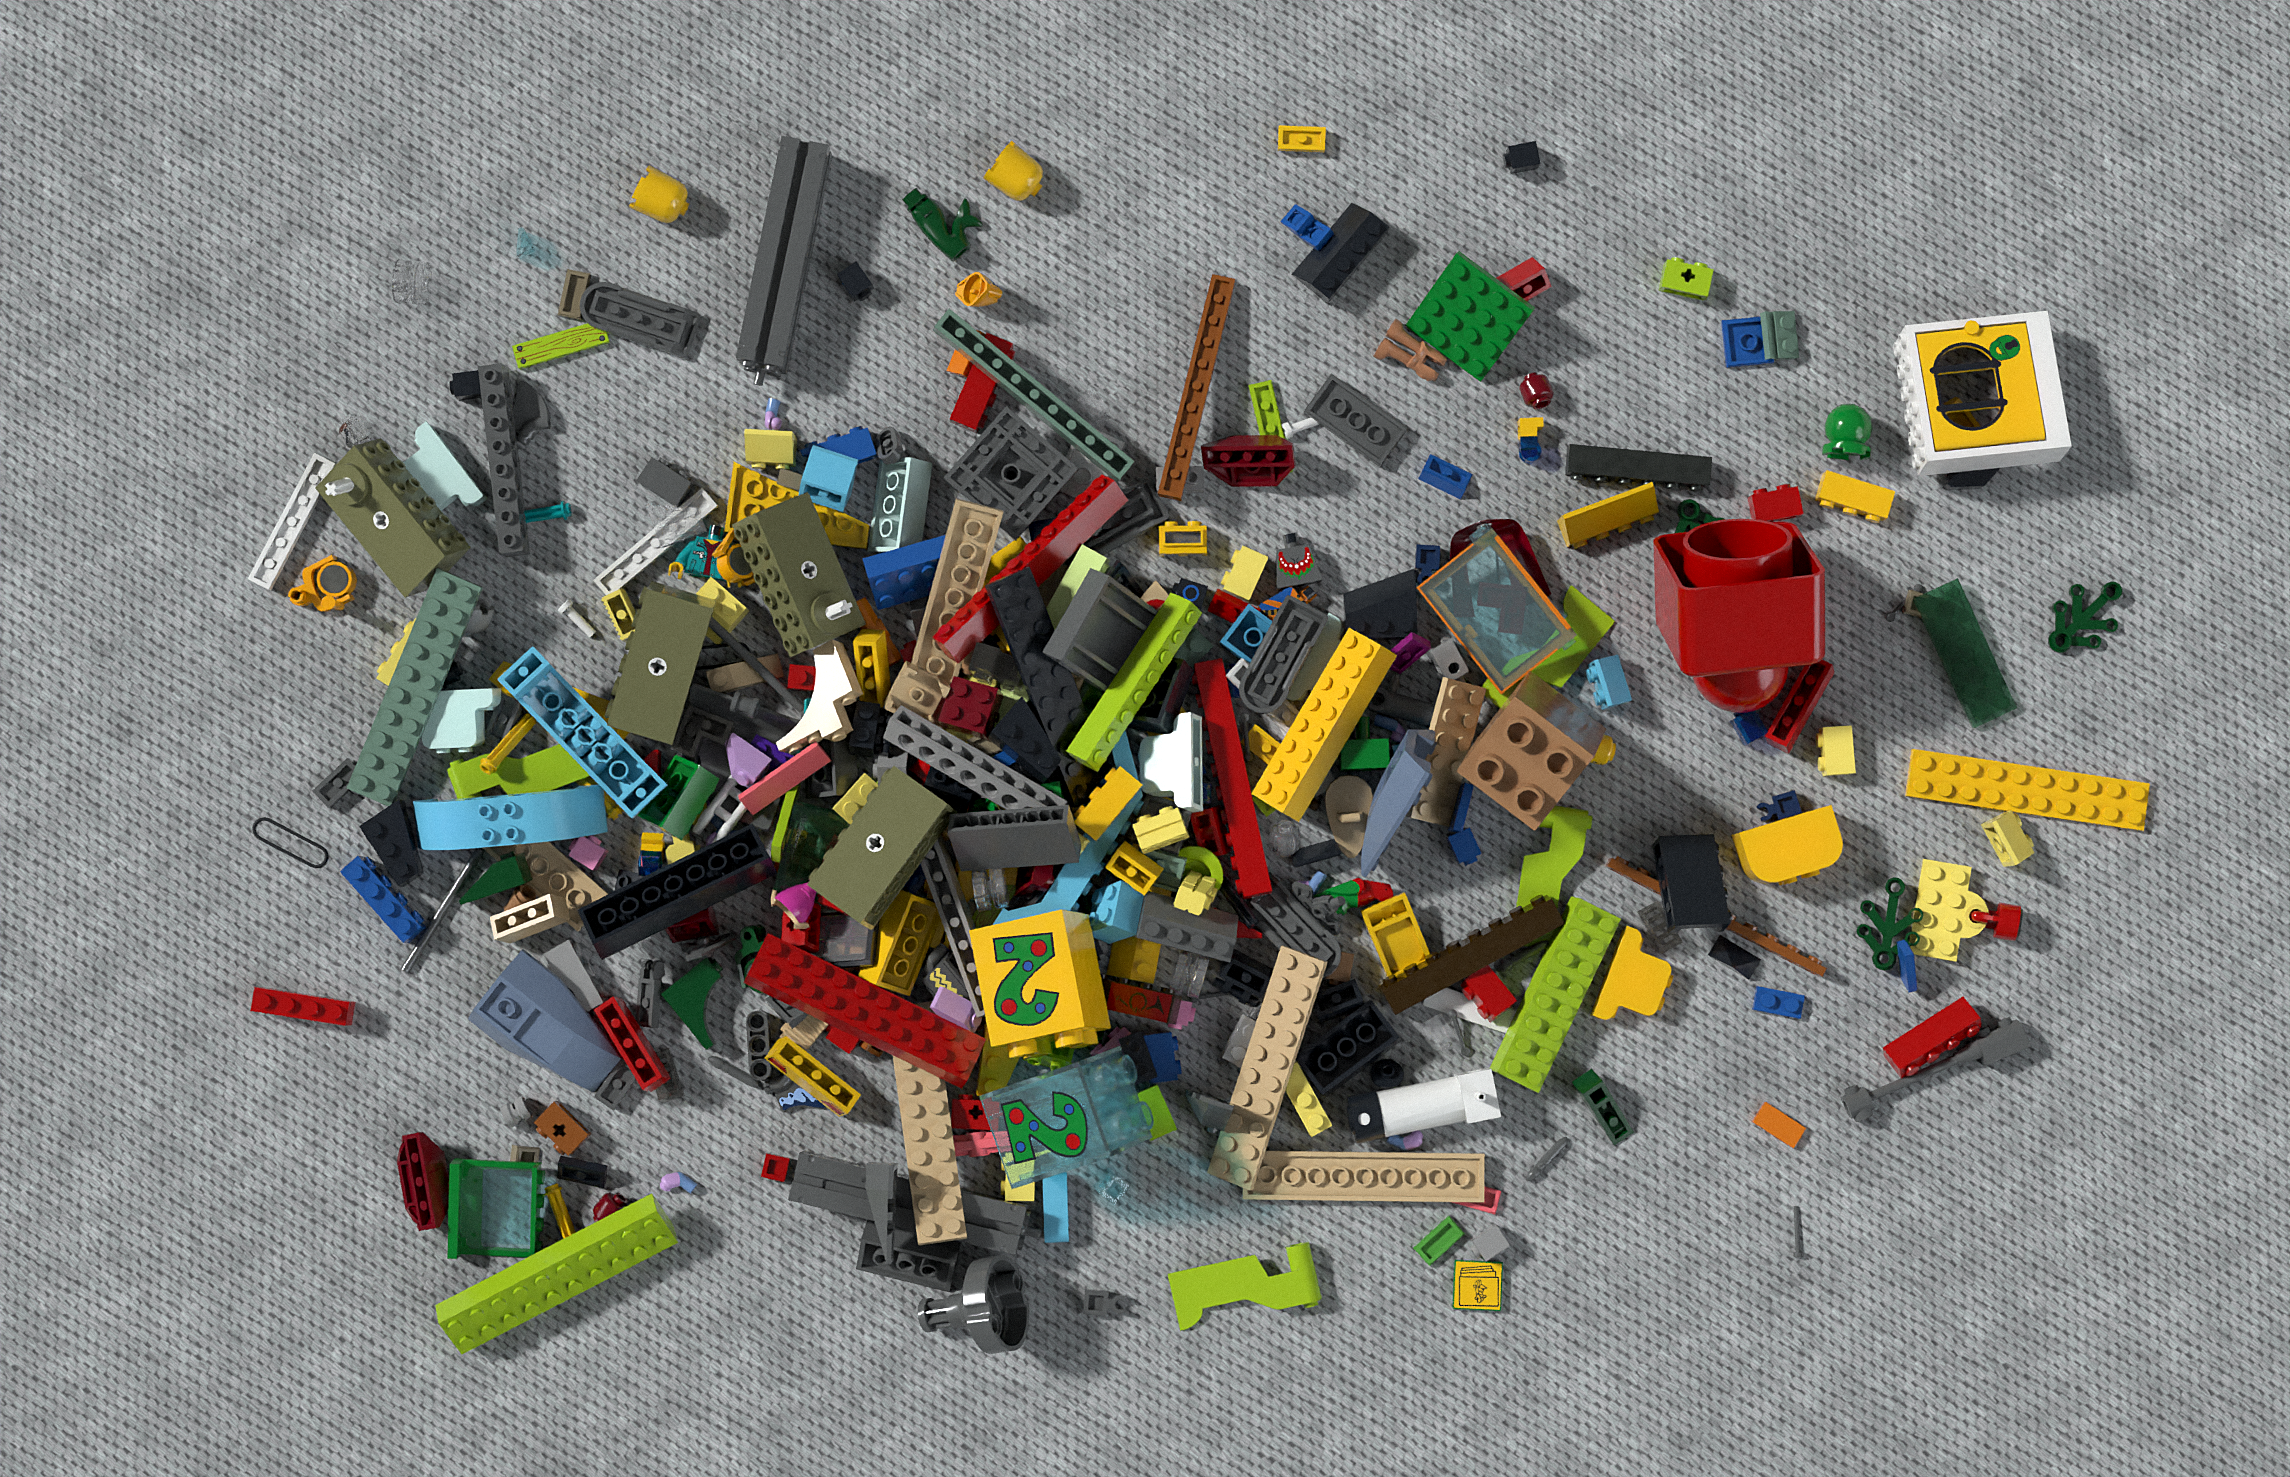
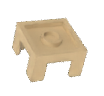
[884,661,950,723]

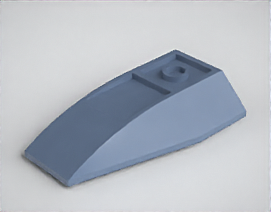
[1361,729,1437,878]
[468,949,622,1092]

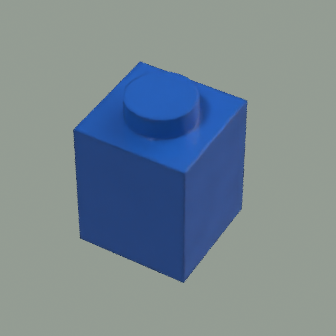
[1446,828,1482,866]

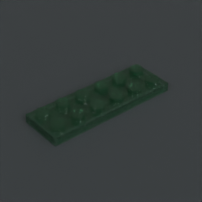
[1913,578,2017,728]

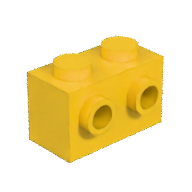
[1105,841,1164,896]

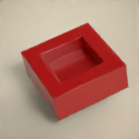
[761,1153,791,1182]

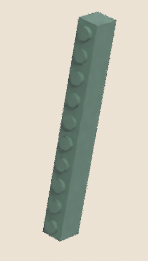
[933,308,1135,482]

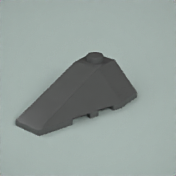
[1184,1089,1234,1134]
[861,1162,898,1263]

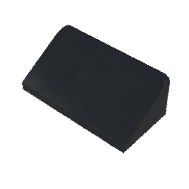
[1290,839,1341,868]

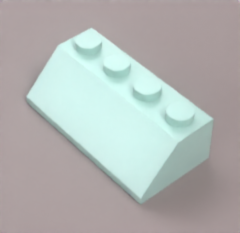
[868,457,932,553]

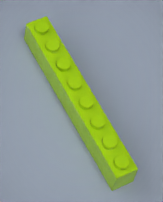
[1066,593,1202,772]

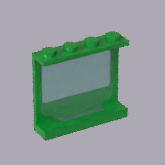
[447,1158,545,1259]

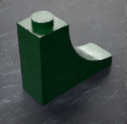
[661,958,724,1050]

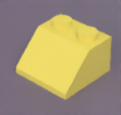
[744,429,797,470]
[696,577,750,644]
[1981,810,2034,867]

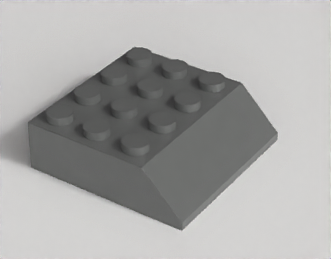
[1043,568,1158,692]

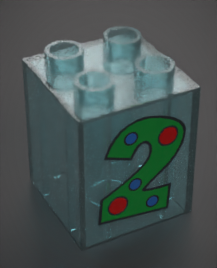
[979,1046,1154,1189]

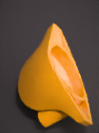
[955,272,1002,307]

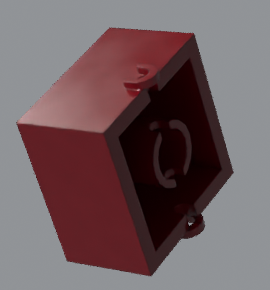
[938,676,1004,740]

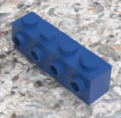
[340,856,426,943]

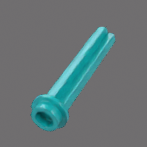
[495,501,572,523]

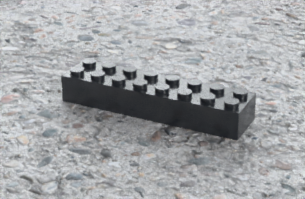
[577,823,777,960]

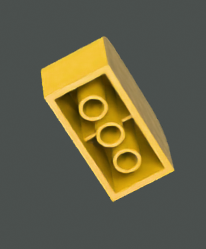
[1731,805,1843,886]

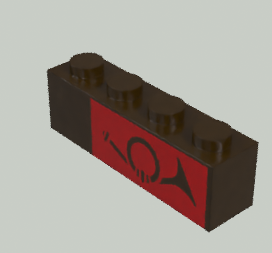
[1100,973,1182,1025]

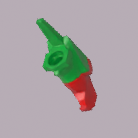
[1314,878,1394,916]

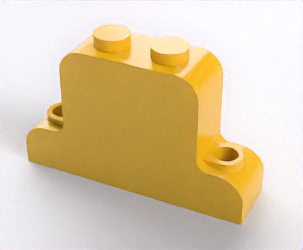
[1590,926,1674,1020]

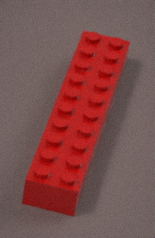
[743,933,986,1089]

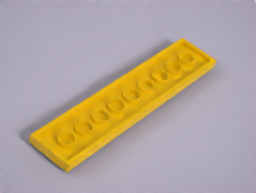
[1905,749,2150,831]

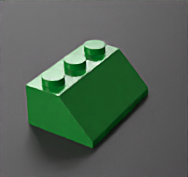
[638,755,720,841]

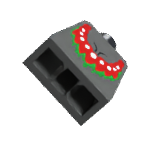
[1276,533,1322,591]

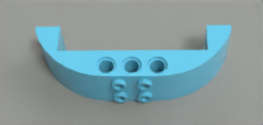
[497,646,667,819]
[413,784,608,850]

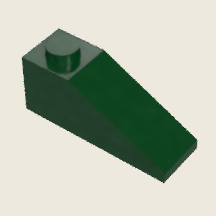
[459,851,533,905]
[1572,1068,1634,1146]

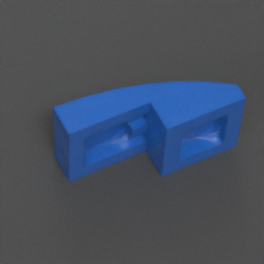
[1280,204,1334,251]

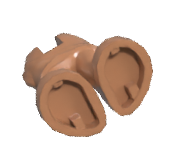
[1373,318,1447,381]

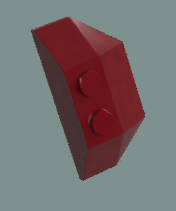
[1201,435,1296,487]
[397,1132,449,1231]

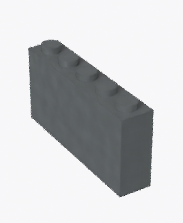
[947,805,1081,871]

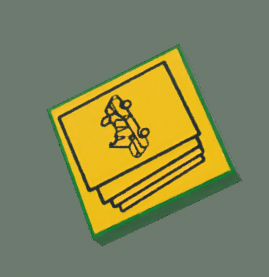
[1452,1259,1503,1311]

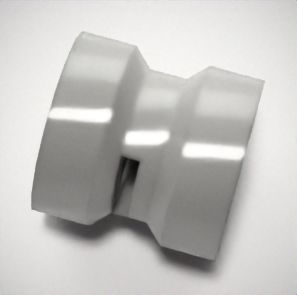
[500,1096,533,1128]

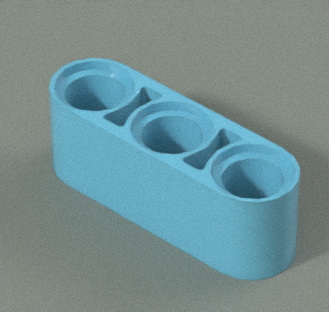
[1043,1172,1069,1243]

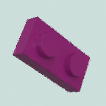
[1389,632,1431,674]

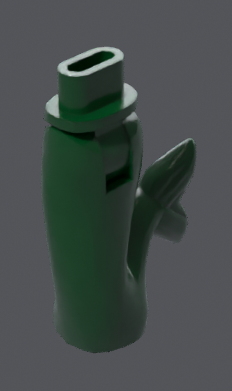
[902,188,983,262]

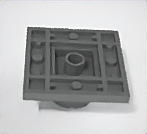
[943,406,1079,541]

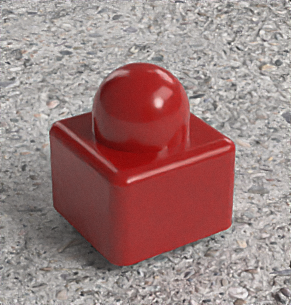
[1653,519,1825,713]

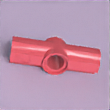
[953,1130,1011,1157]

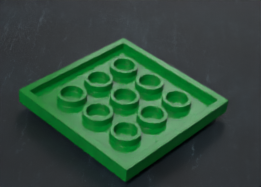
[1405,251,1535,382]

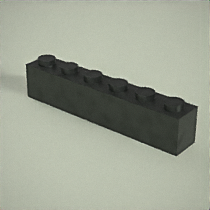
[1565,444,1712,492]

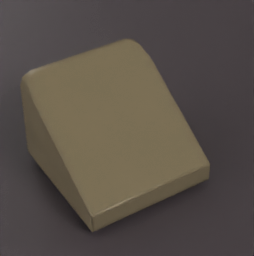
[777,468,803,491]
[510,1145,540,1171]

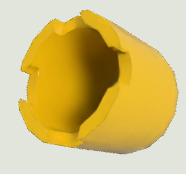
[983,140,1043,201]
[629,165,690,224]

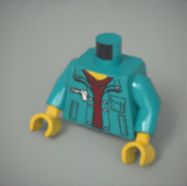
[668,525,742,588]

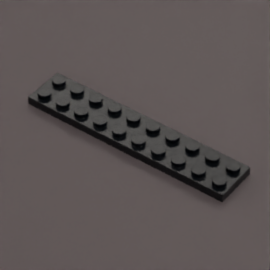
[985,567,1110,808]

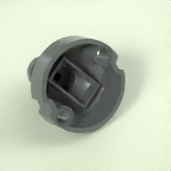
[917,1255,1029,1354]

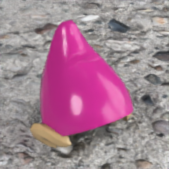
[771,882,817,929]

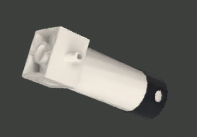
[1347,1068,1501,1144]

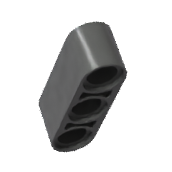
[746,1010,773,1081]

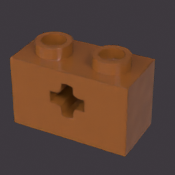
[534,1101,592,1156]

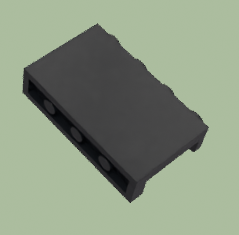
[1652,834,1732,934]

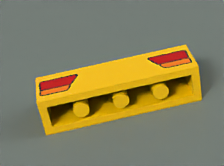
[764,1036,861,1117]

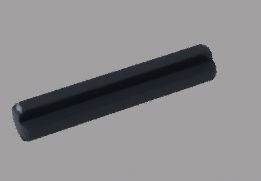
[1219,874,1259,929]

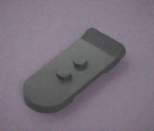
[580,282,701,358]
[1063,479,1169,566]
[1239,595,1328,714]
[1241,872,1341,978]

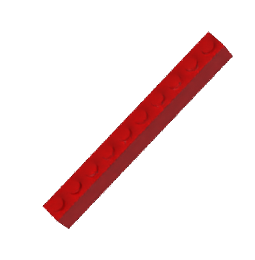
[932,474,1128,664]
[1192,658,1272,899]

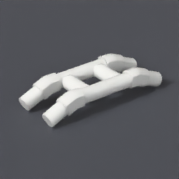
[692,775,765,844]

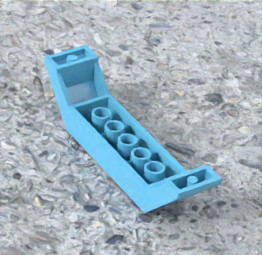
[993,731,1144,925]

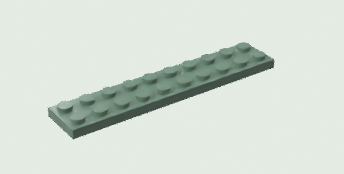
[347,568,483,806]

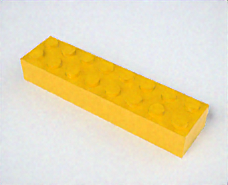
[1251,628,1397,822]

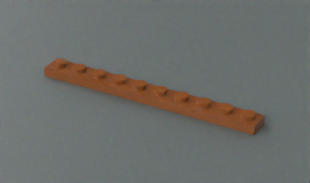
[1158,274,1235,501]
[1605,856,1827,977]

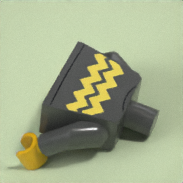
[920,934,971,1001]

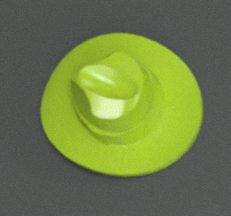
[1175,846,1223,894]

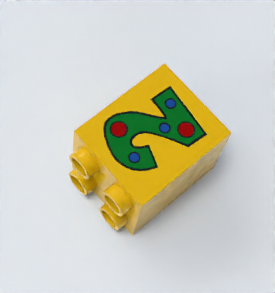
[969,909,1111,1059]

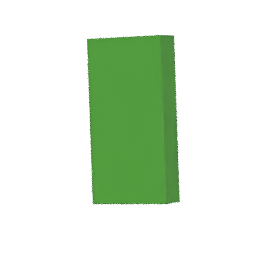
[1413,1215,1465,1266]

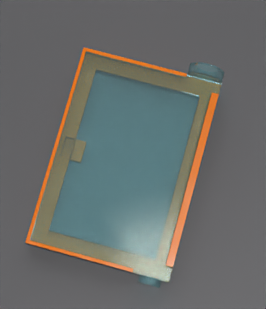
[1416,523,1577,694]

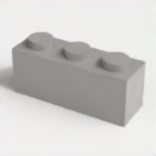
[543,940,607,1013]

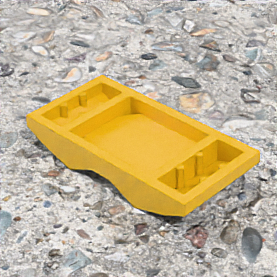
[1360,892,1430,977]

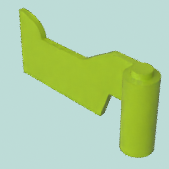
[1481,585,1615,709]
[447,744,590,799]
[1516,805,1593,949]
[1168,1242,1322,1331]

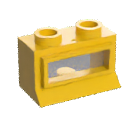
[1159,521,1207,557]

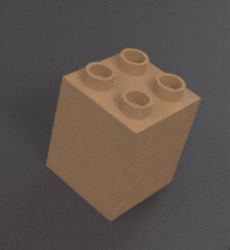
[1456,671,1606,831]

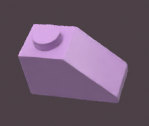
[726,733,772,788]
[930,986,982,1033]

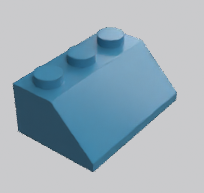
[1219,604,1272,664]

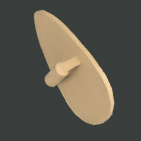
[1325,775,1373,858]

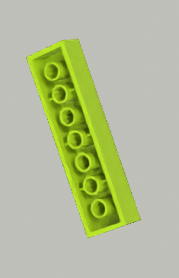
[1490,896,1621,1093]

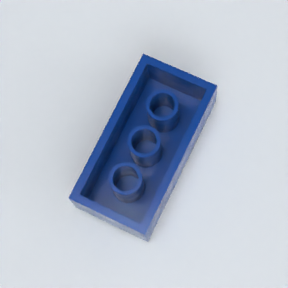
[862,535,946,610]

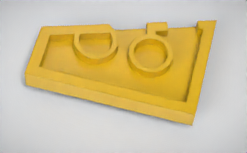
[976,1024,1020,1097]

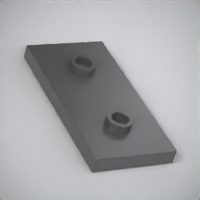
[1303,373,1408,467]

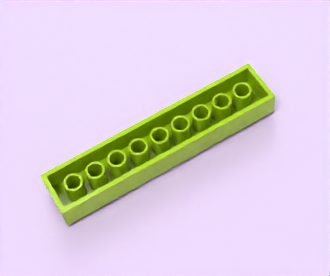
[435,1193,678,1355]

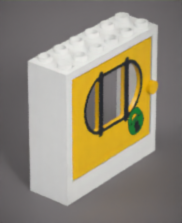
[1893,311,2072,476]

